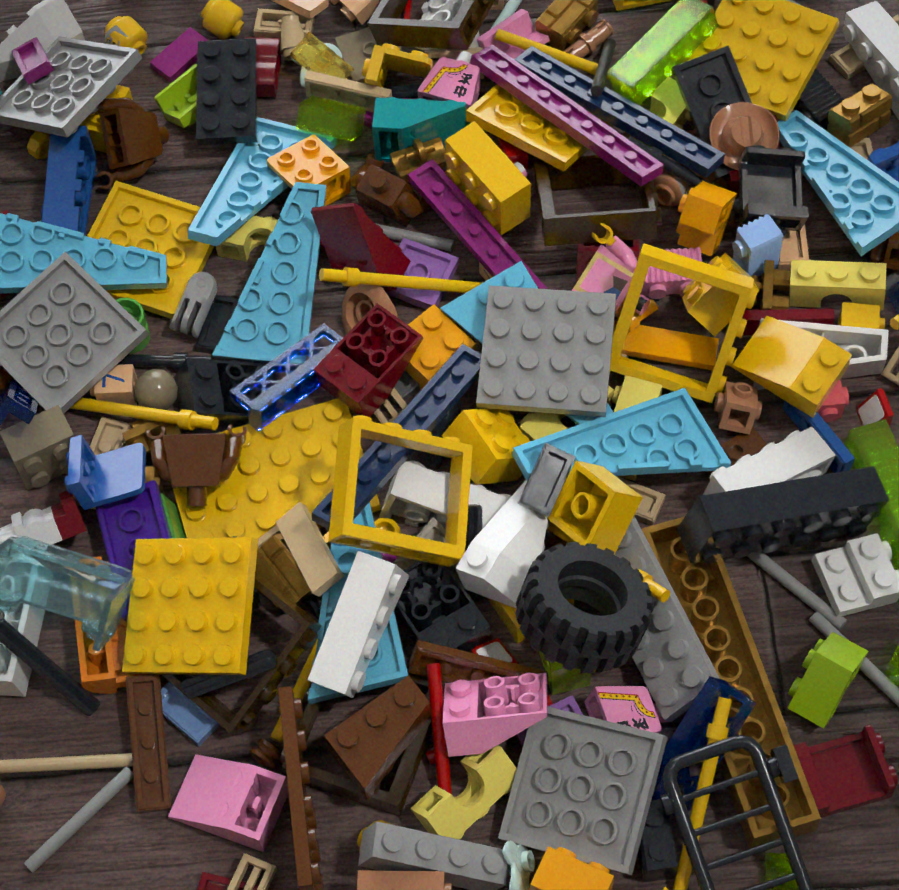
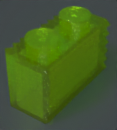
[296,95,366,142]

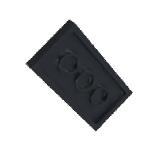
[196,38,257,146]
[671,45,752,180]

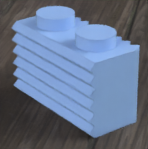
[732,214,784,277]

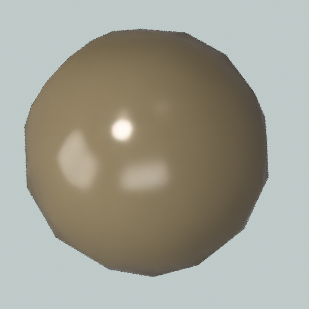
[134,369,178,410]

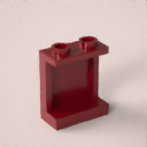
[794,724,898,818]

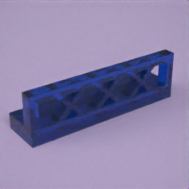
[230,323,343,431]
[0,378,38,425]
[651,676,756,815]

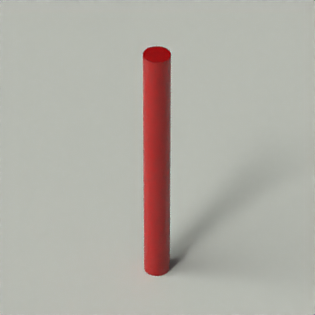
[426,663,452,794]

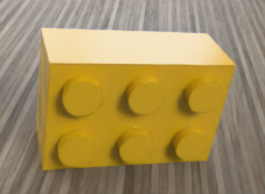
[444,121,531,235]

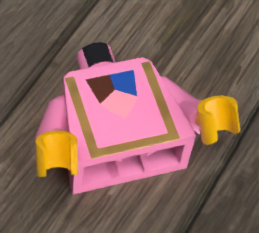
[572,223,650,318]

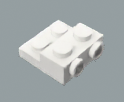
[811,533,899,617]

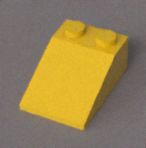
[732,316,852,418]

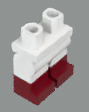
[0,491,87,557]

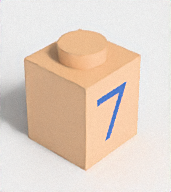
[90,364,138,406]

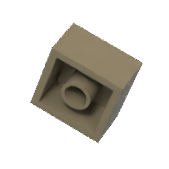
[0,405,75,491]

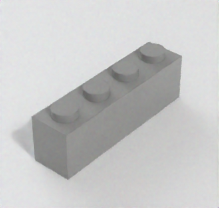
[358,821,508,890]

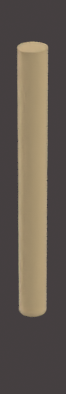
[0,753,133,774]

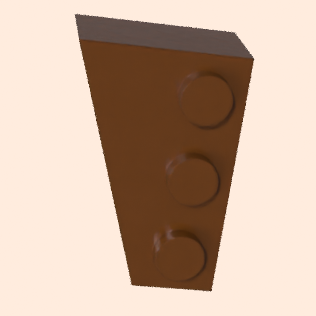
[324,675,431,802]

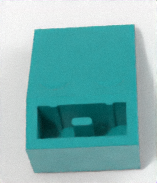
[372,97,466,162]

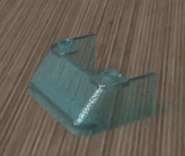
[0,536,135,651]

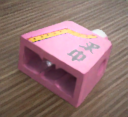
[417,51,481,122]
[584,686,669,734]

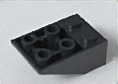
[174,358,283,433]
[395,561,492,653]

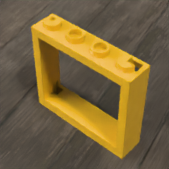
[610,243,757,403]
[328,415,473,567]

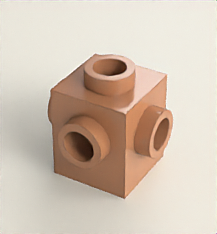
[714,381,762,435]

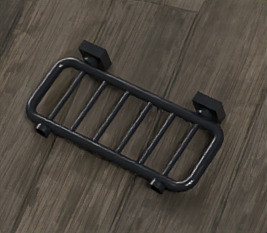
[659,735,814,890]

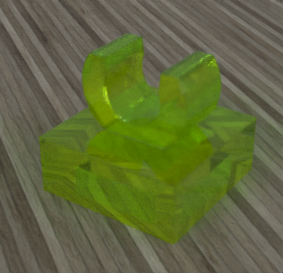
[764,853,799,890]

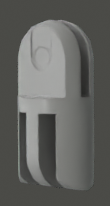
[169,272,217,338]

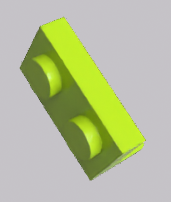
[154,64,197,128]

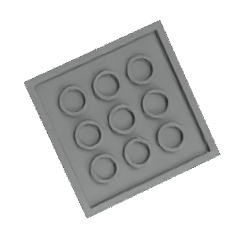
[0,36,142,137]
[0,252,149,414]
[476,285,616,417]
[498,706,668,875]

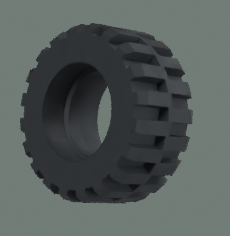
[515,542,654,673]

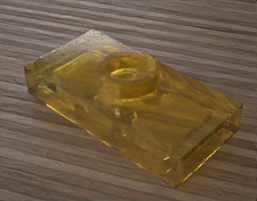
[290,32,354,79]

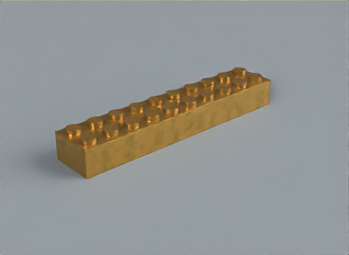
[642,517,821,849]

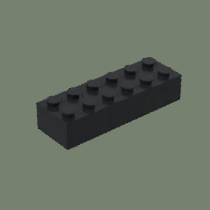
[677,466,889,564]

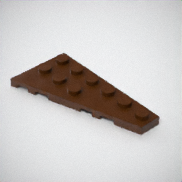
[278,686,324,890]

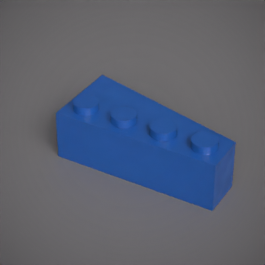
[41,126,97,236]

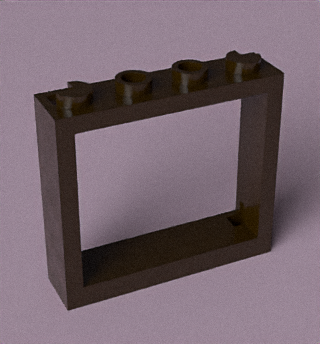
[367,0,495,50]
[534,155,662,246]
[161,571,322,733]
[280,670,445,817]

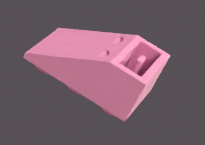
[443,673,547,757]
[168,754,289,852]

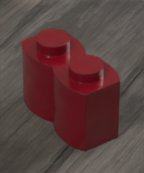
[244,37,282,97]

